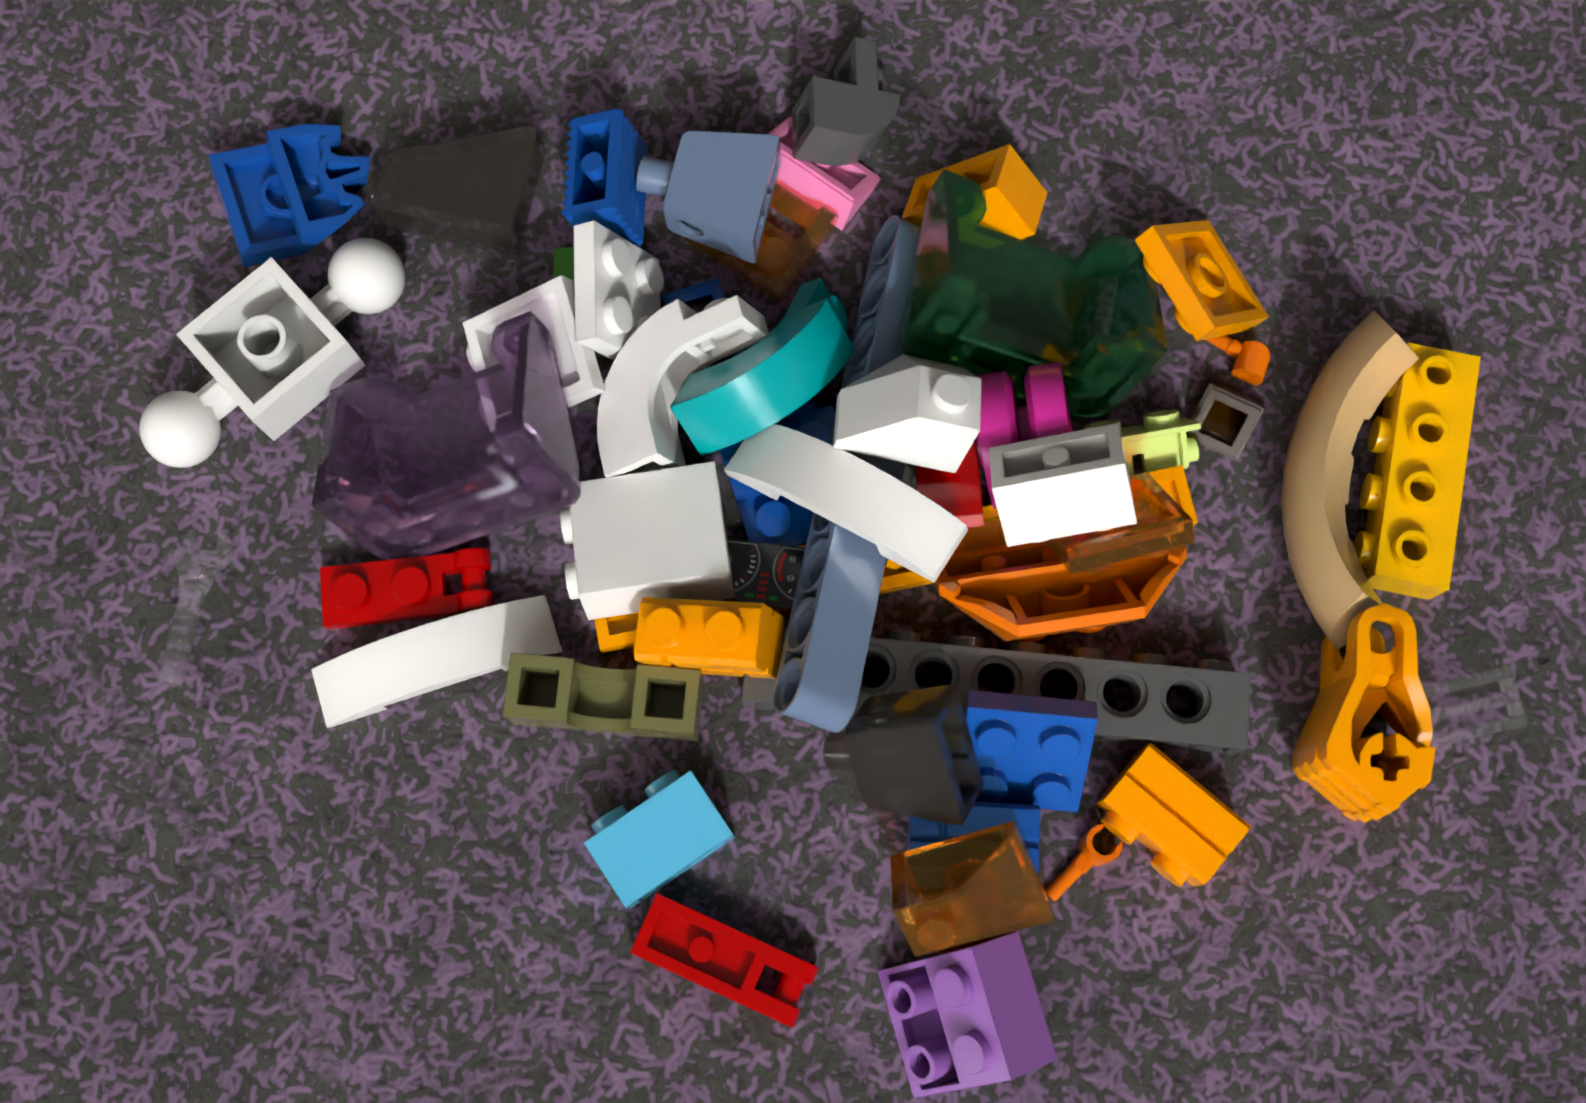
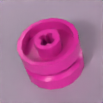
[976,361,1072,509]

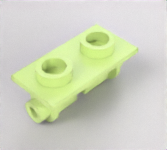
[1084,410,1201,476]

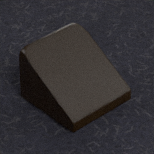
[1186,377,1265,461]

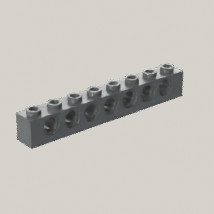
[742,619,1251,754]

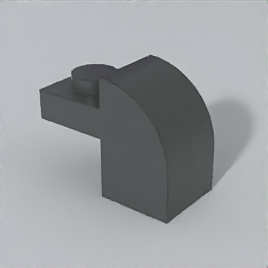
[792,37,900,166]

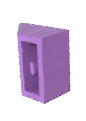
[877,931,1058,1098]

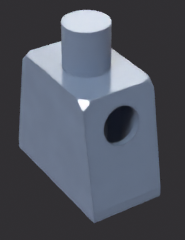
[636,130,781,263]

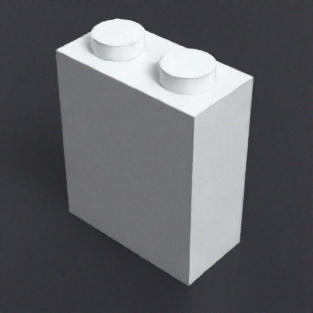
[560,461,735,620]

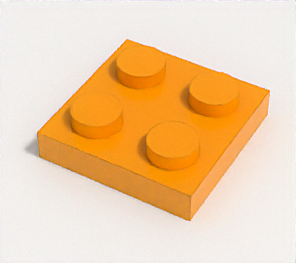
[1135,220,1269,341]

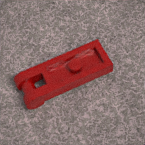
[320,548,494,630]
[630,893,819,1028]

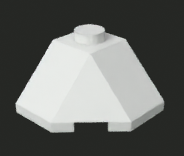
[833,354,982,474]

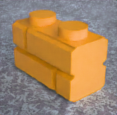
[634,597,784,679]
[1095,742,1251,887]

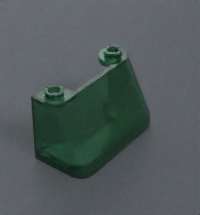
[901,169,1168,418]

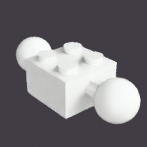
[139,238,405,468]

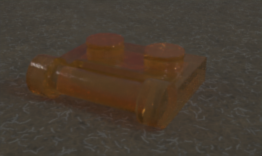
[685,183,839,302]

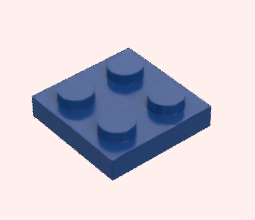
[953,690,1098,812]

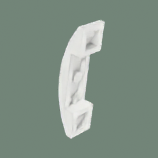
[724,424,968,583]
[311,595,563,728]

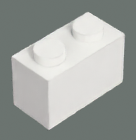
[989,423,1137,547]

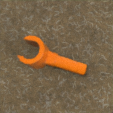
[1205,335,1271,386]
[1044,824,1123,902]

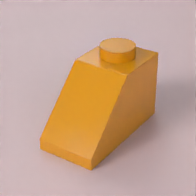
[902,144,1048,250]

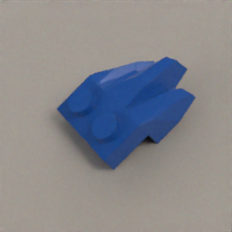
[209,124,371,267]

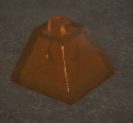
[890,821,1055,957]

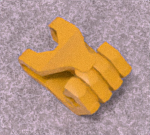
[1292,603,1436,823]

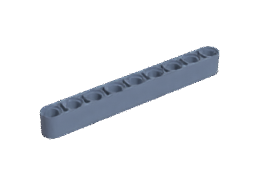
[773,215,949,733]

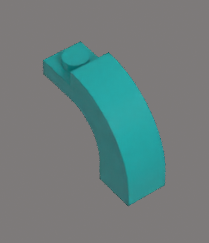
[670,277,855,456]

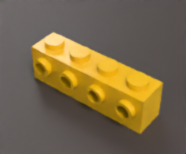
[1353,342,1481,600]

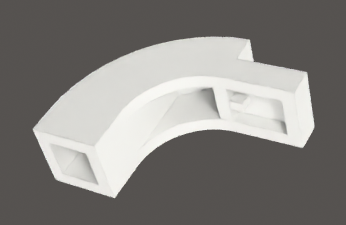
[597,295,769,477]

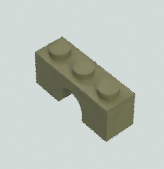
[503,653,705,742]

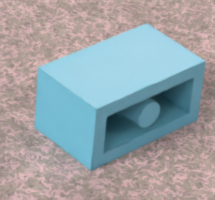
[584,770,735,908]

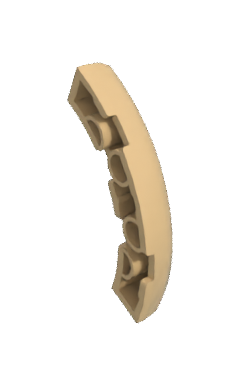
[1281,310,1419,650]

